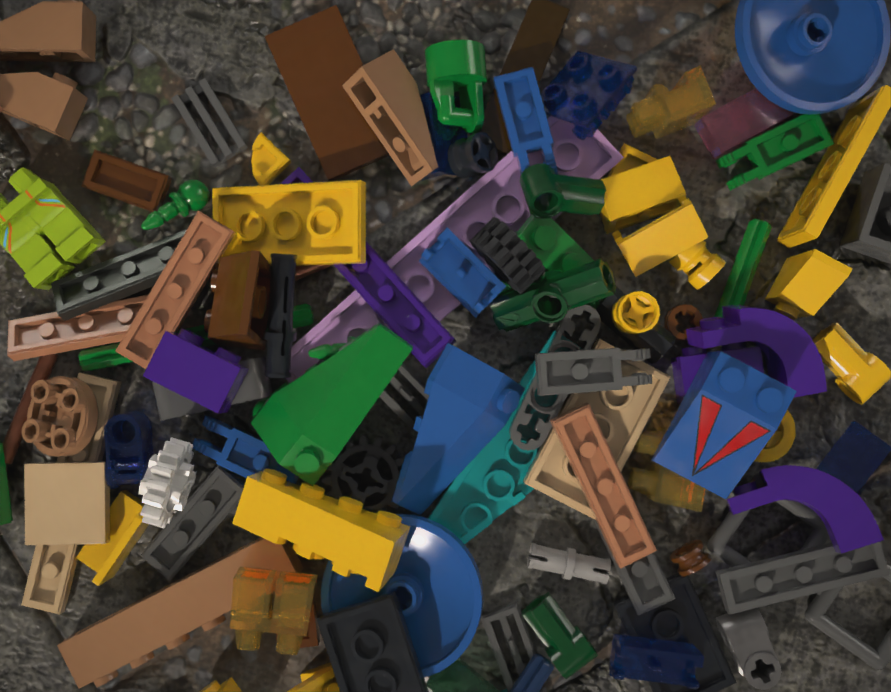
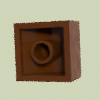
[204,250,271,350]

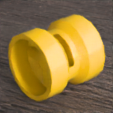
[668,240,726,290]
[611,291,660,334]

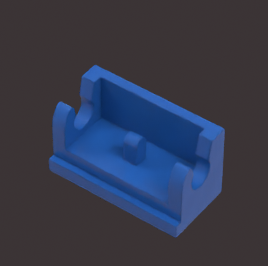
[419,227,506,318]

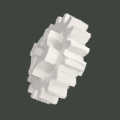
[138,437,196,528]

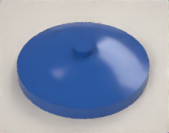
[735,0,891,115]
[321,514,484,678]

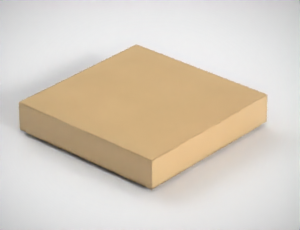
[24,461,110,545]

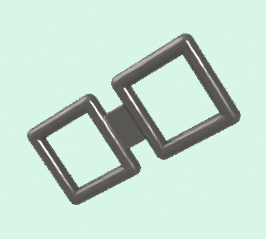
[707,473,891,670]

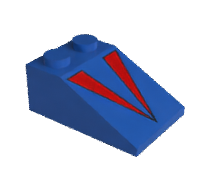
[652,351,797,499]

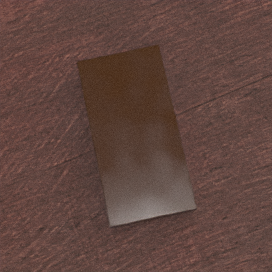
[264,5,390,181]

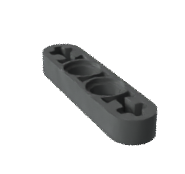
[509,305,601,451]

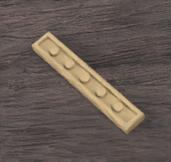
[21,372,121,615]

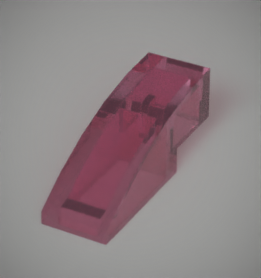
[694,88,797,159]

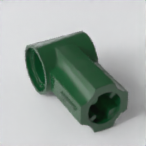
[519,163,606,219]
[521,592,598,679]

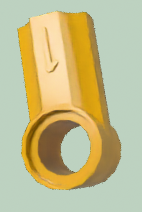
[812,322,891,405]

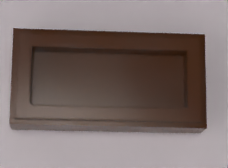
[81,149,172,212]

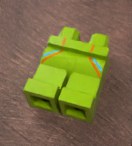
[0,167,106,290]

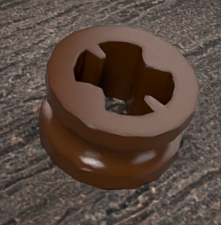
[663,304,703,340]
[669,539,712,576]

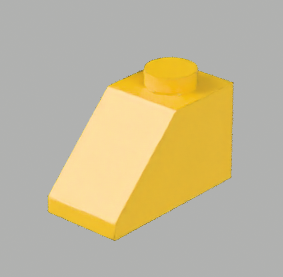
[765,249,852,320]

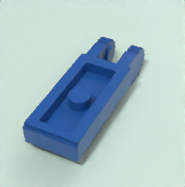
[493,67,558,174]
[192,416,299,484]

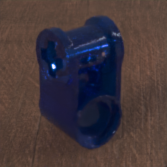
[104,411,154,489]

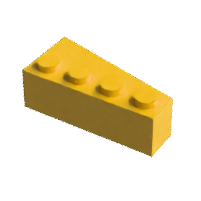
[232,468,411,592]

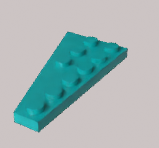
[428,330,582,544]

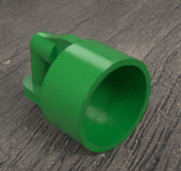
[425,40,487,134]

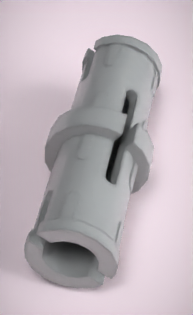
[527,543,611,585]

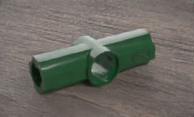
[490,259,616,332]

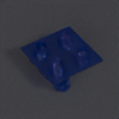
[541,51,637,140]

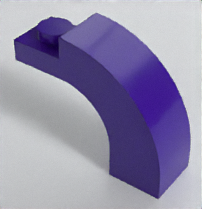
[686,305,827,398]
[726,465,884,554]

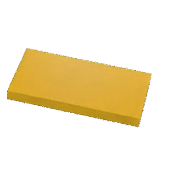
[777,85,891,248]
[212,180,366,268]

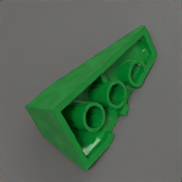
[251,323,413,486]

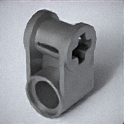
[716,608,782,690]

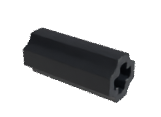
[596,287,677,364]

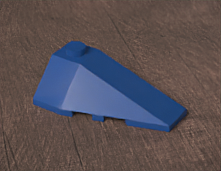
[392,343,525,515]

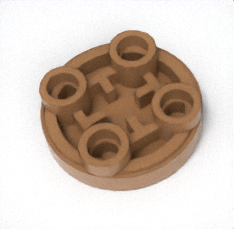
[22,376,98,457]

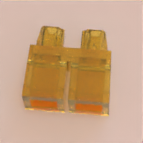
[626,65,716,139]
[627,427,706,512]
[230,566,318,655]

